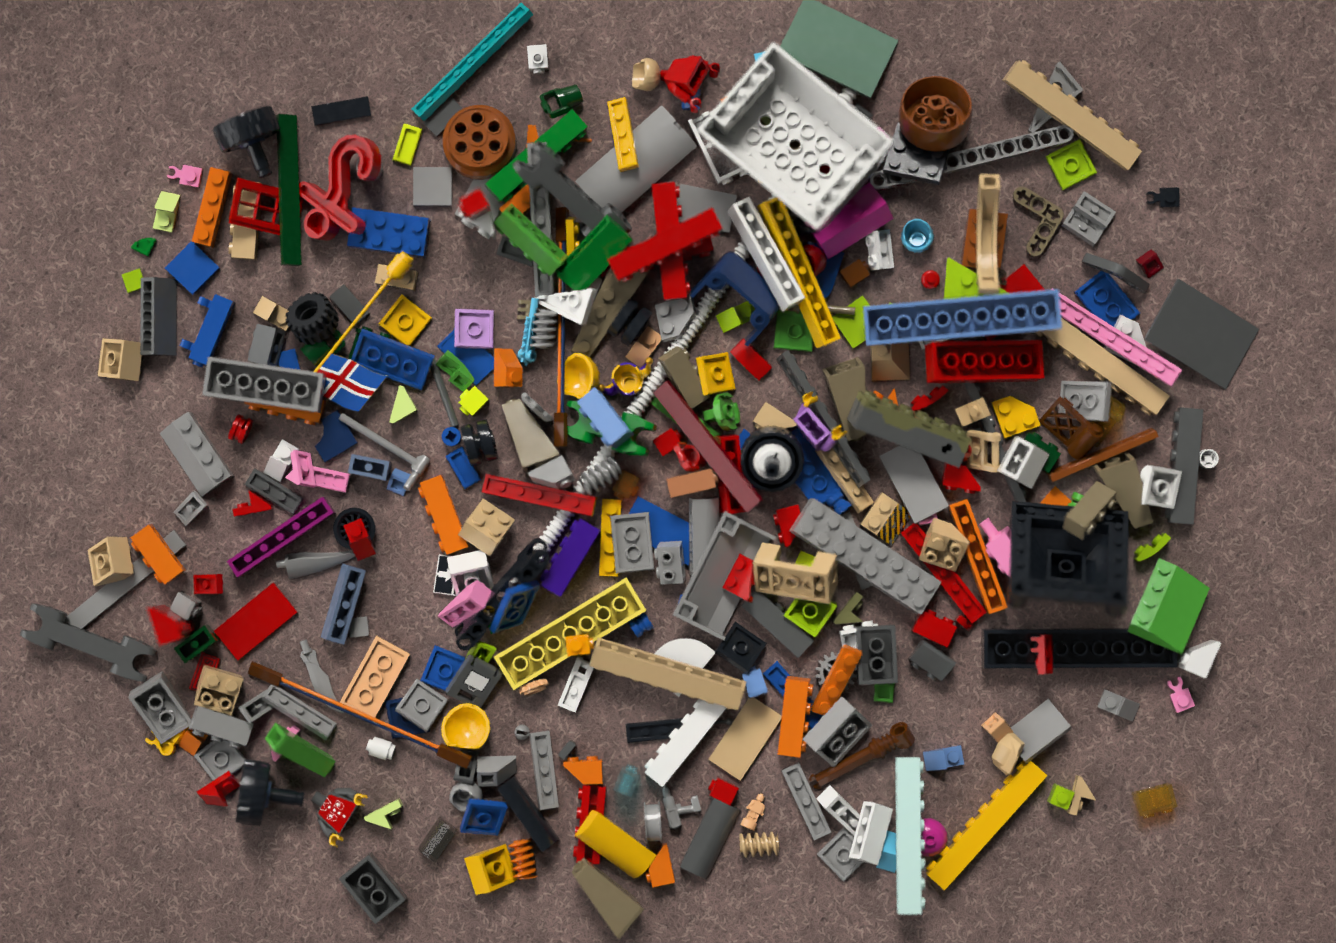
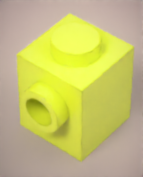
[458,386,489,416]

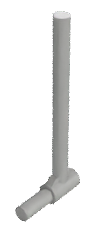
[339,413,431,491]

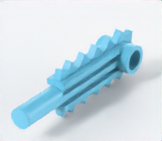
[517,298,539,366]

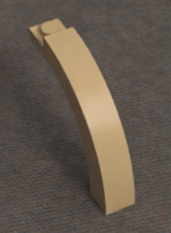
[976,174,1000,294]

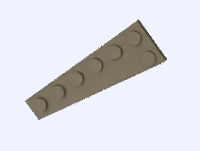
[571,248,654,357]

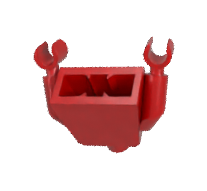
[660,55,720,113]

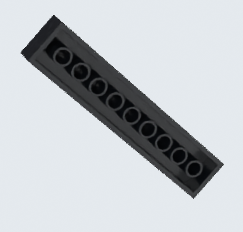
[981,628,1177,668]

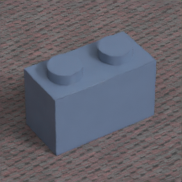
[348,454,392,481]

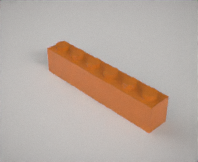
[948,499,1008,614]

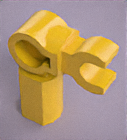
[145,727,189,756]

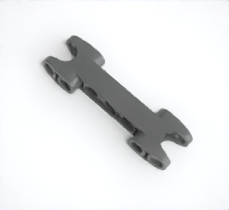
[513,141,632,237]
[20,603,157,682]

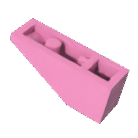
[438,580,492,627]

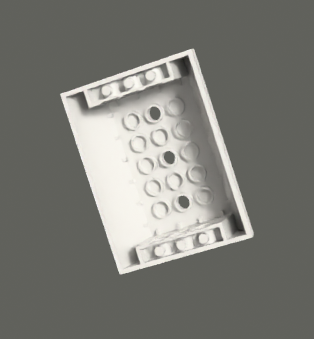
[697,42,893,231]

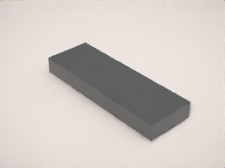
[244,468,304,515]

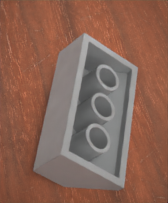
[160,412,234,497]

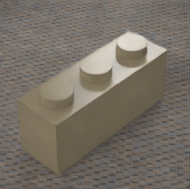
[658,346,710,409]
[1063,481,1117,540]

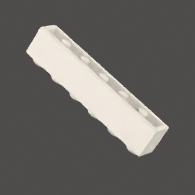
[727,197,805,312]
[644,699,726,787]

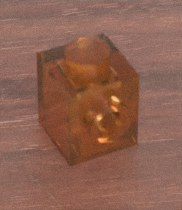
[612,470,639,500]

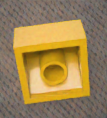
[464,844,518,895]

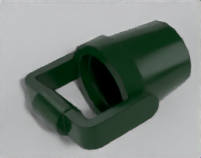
[540,84,583,119]

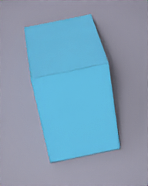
[876,831,896,873]

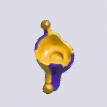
[597,357,653,396]

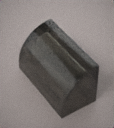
[418,816,458,863]

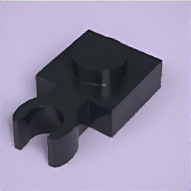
[1146,187,1180,208]

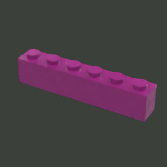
[226,497,336,577]

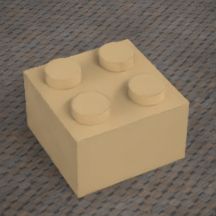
[458,499,515,556]

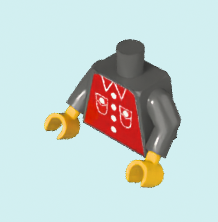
[311,788,368,847]

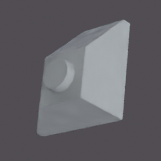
[528,455,575,489]

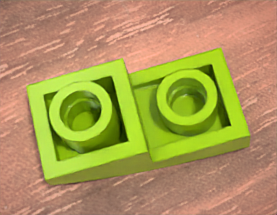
[1134,533,1171,562]

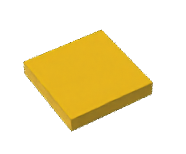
[378,294,432,346]
[696,352,736,396]

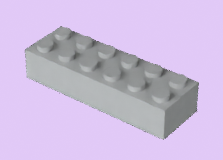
[202,357,326,413]

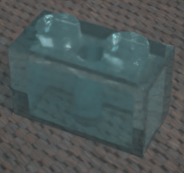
[613,764,640,797]

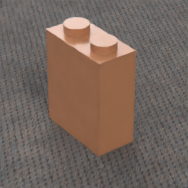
[667,469,719,498]

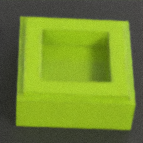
[122,268,144,293]

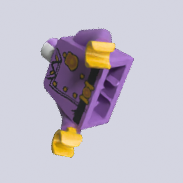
[793,391,847,452]

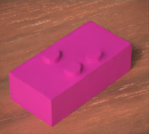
[805,183,894,259]

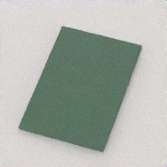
[780,0,898,99]

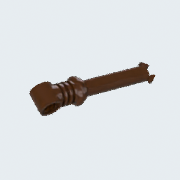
[809,722,915,789]

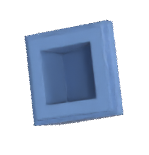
[386,468,411,496]

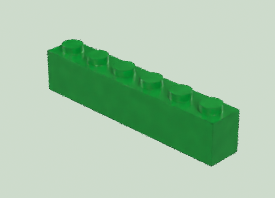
[485,109,588,203]

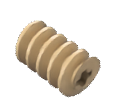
[739,832,779,858]

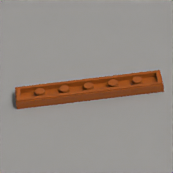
[1047,428,1159,482]

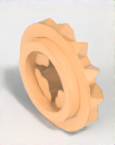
[519,678,549,696]

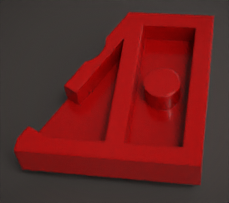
[722,554,755,603]

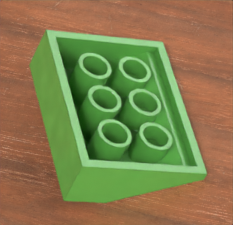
[1128,558,1210,654]

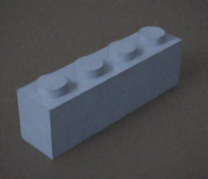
[321,563,366,645]

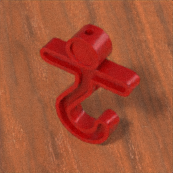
[299,135,381,241]

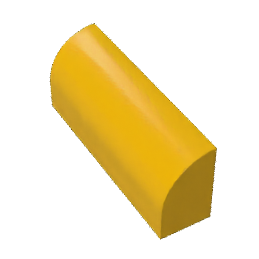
[575,810,657,878]

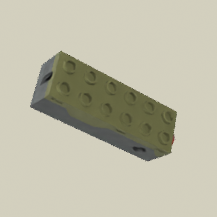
[847,390,972,468]

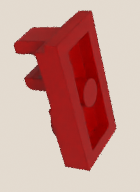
[1031,634,1053,674]

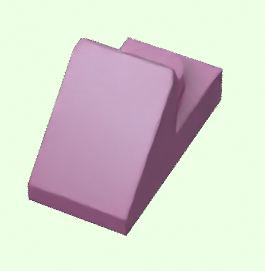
[285,450,316,488]

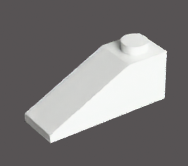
[816,785,860,836]

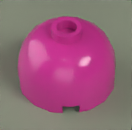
[921,818,948,857]

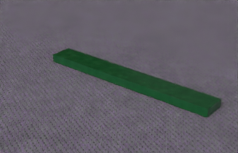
[276,114,302,266]

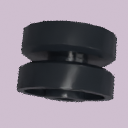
[607,297,653,347]
[460,419,498,466]

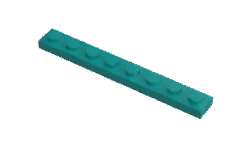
[412,3,534,121]

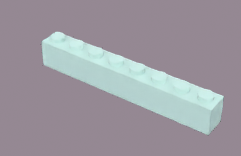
[895,757,925,914]

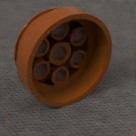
[442,105,517,180]

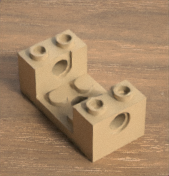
[753,543,838,604]

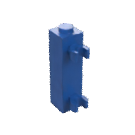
[179,294,235,368]

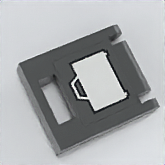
[445,654,503,708]

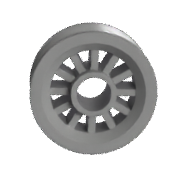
[644,801,662,845]

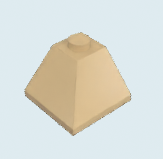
[870,342,910,381]

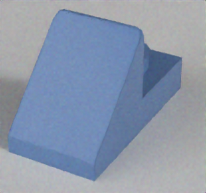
[923,745,964,771]

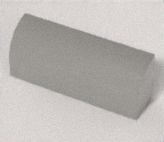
[689,497,719,576]

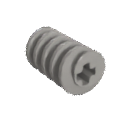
[530,308,558,349]
[578,457,622,496]

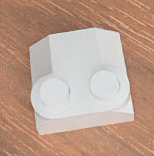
[1140,465,1182,509]

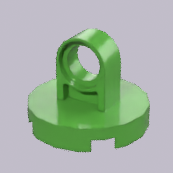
[703,392,740,431]

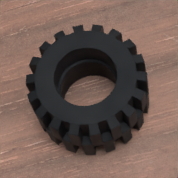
[285,292,339,345]

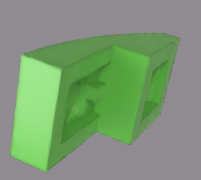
[436,350,475,392]

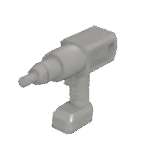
[662,783,701,829]

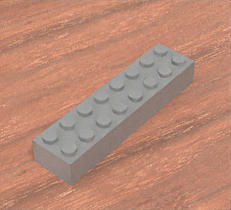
[789,498,941,615]

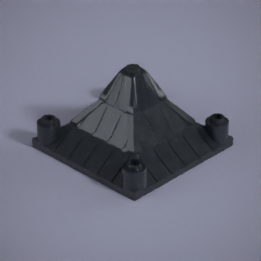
[1007,501,1128,617]

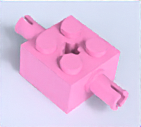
[979,518,1011,576]

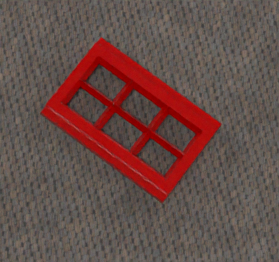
[229,178,303,236]

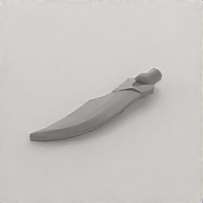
[300,639,344,713]

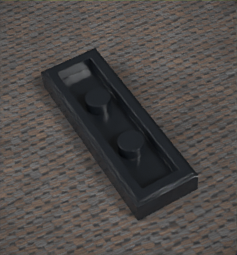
[311,96,372,126]
[625,718,683,743]

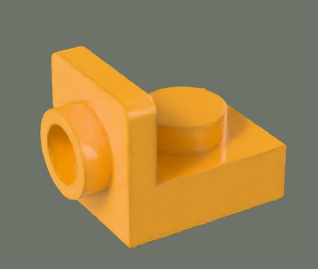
[565,634,594,656]

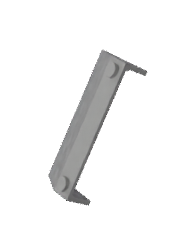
[673,511,776,640]

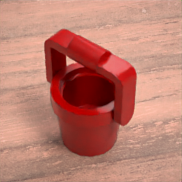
[673,442,707,472]

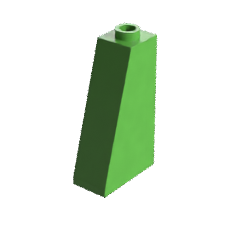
[265,723,336,777]

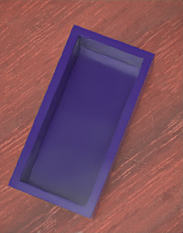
[539,518,601,597]

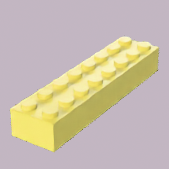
[494,577,646,690]

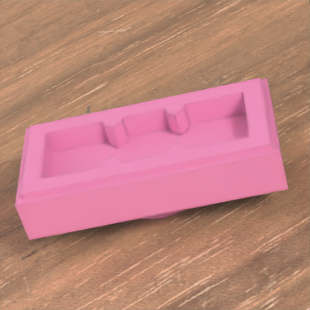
[313,466,350,493]

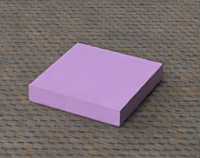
[454,309,494,349]

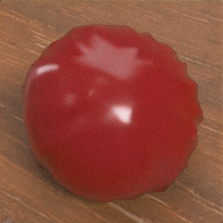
[802,244,827,277]

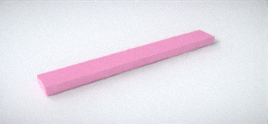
[1051,289,1182,387]

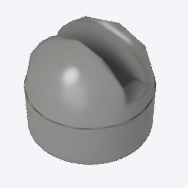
[514,724,530,740]

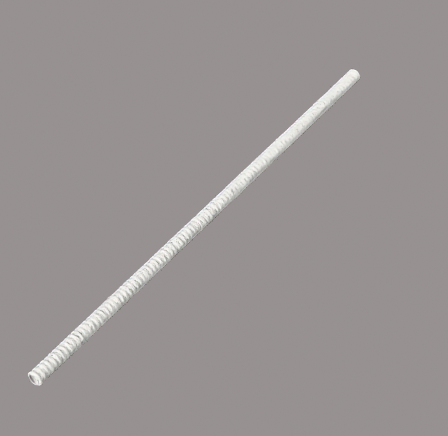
[510,88,859,583]

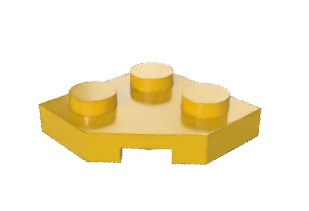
[991,396,1041,438]

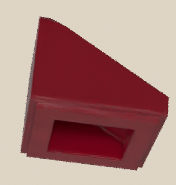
[1136,249,1164,278]

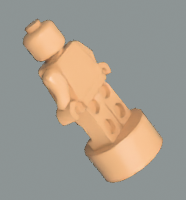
[740,794,765,831]

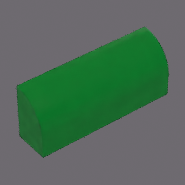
[555,215,633,291]

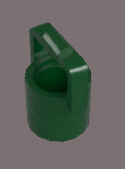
[300,328,345,367]

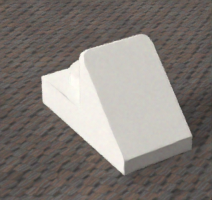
[264,439,299,482]

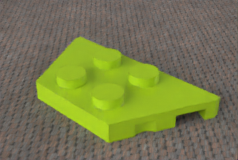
[944,257,1010,299]

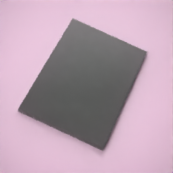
[1144,279,1259,389]

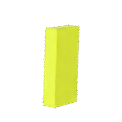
[393,124,422,166]

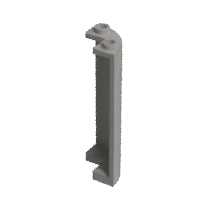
[575,105,697,212]

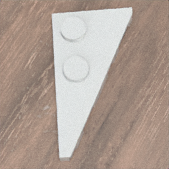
[534,289,597,325]

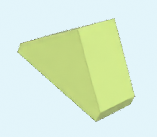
[389,385,418,424]

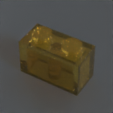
[1132,783,1178,818]

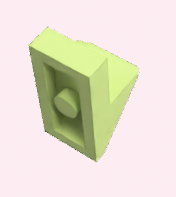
[153,191,181,233]
[364,798,403,829]

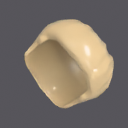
[632,58,661,91]

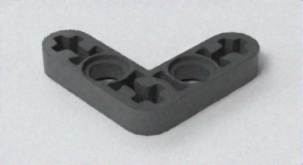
[1082,253,1150,293]

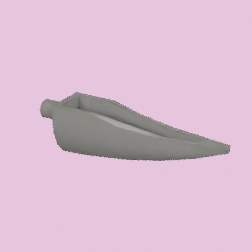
[276,550,355,579]

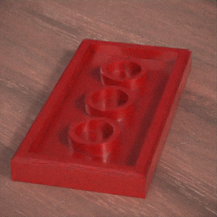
[214,582,298,660]

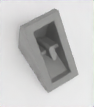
[239,690,274,724]

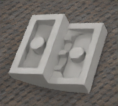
[1061,191,1116,246]

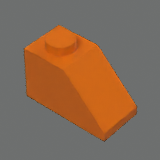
[494,348,523,387]
[646,843,675,888]

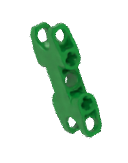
[566,401,657,456]

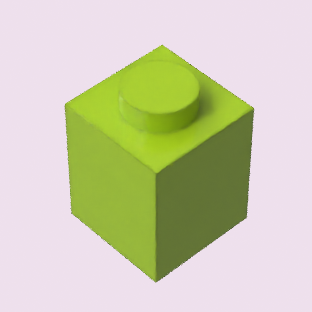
[1047,783,1075,810]

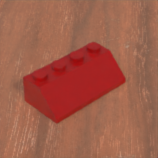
[147,605,195,646]

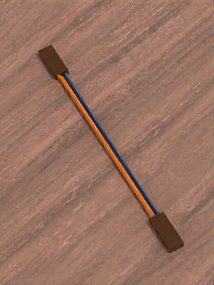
[554,207,569,447]
[248,661,472,769]

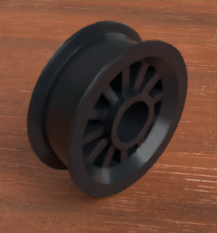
[333,508,376,550]

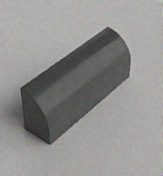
[140,277,177,356]
[680,797,741,879]

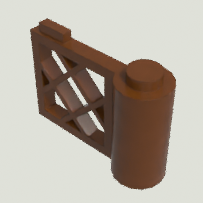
[1039,396,1104,459]

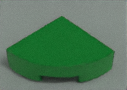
[131,238,157,257]

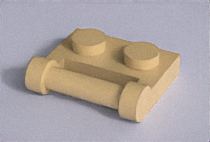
[967,429,1001,473]

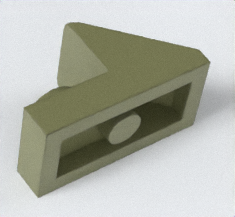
[832,592,863,624]

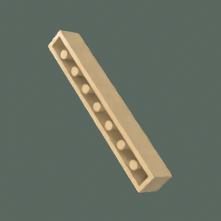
[1002,60,1142,170]
[1032,318,1170,416]
[589,638,746,710]

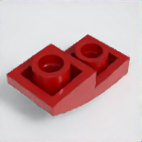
[730,338,772,380]
[911,385,948,411]

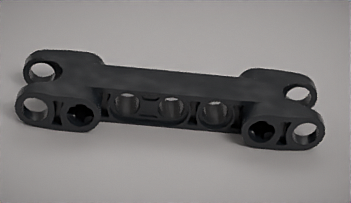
[455,538,550,651]

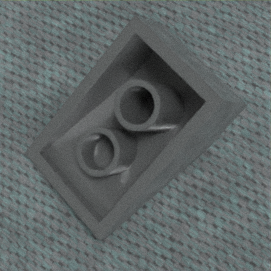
[856,625,898,685]

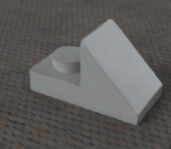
[174,490,209,526]
[1097,689,1140,722]

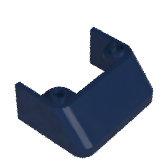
[690,251,780,347]

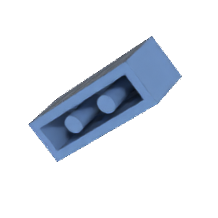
[577,387,634,449]

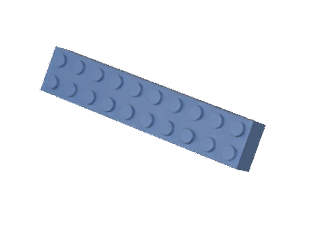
[863,289,1062,345]

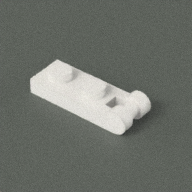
[558,655,594,712]

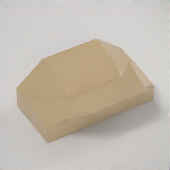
[992,732,1025,775]

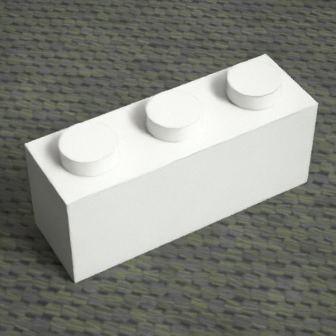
[849,801,893,865]

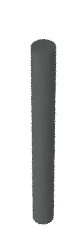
[430,353,459,427]

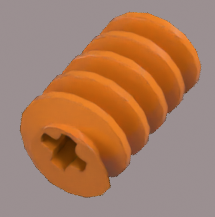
[508,838,538,880]

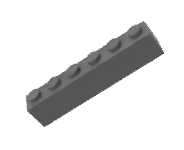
[1165,407,1204,525]

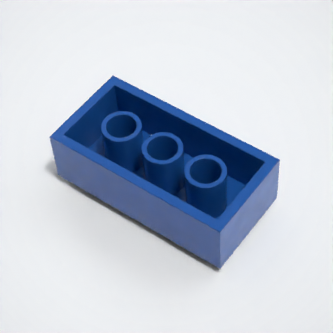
[347,207,430,258]

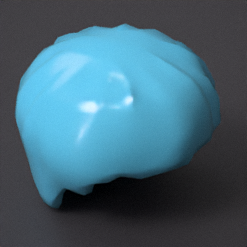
[901,219,934,253]

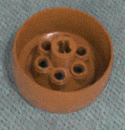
[899,76,972,151]

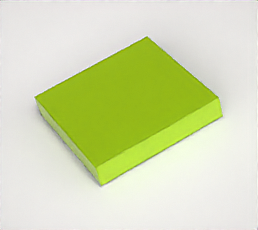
[1045,139,1097,191]
[832,296,870,349]

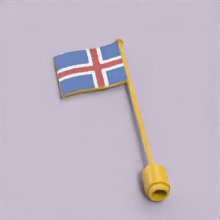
[313,251,414,411]

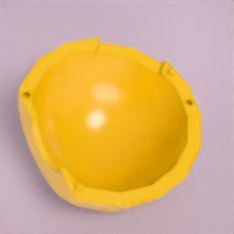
[557,353,600,399]
[441,703,490,750]

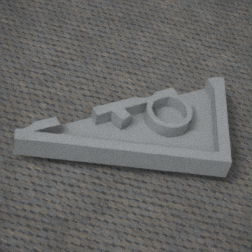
[1028,62,1083,133]

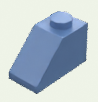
[742,666,768,698]

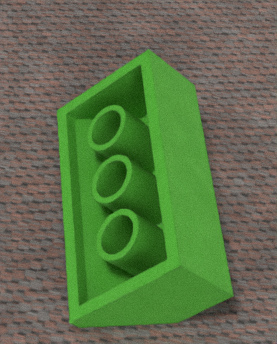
[493,203,568,275]

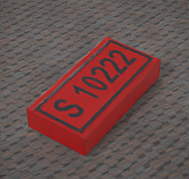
[189,652,221,691]

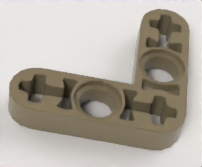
[1013,187,1063,257]

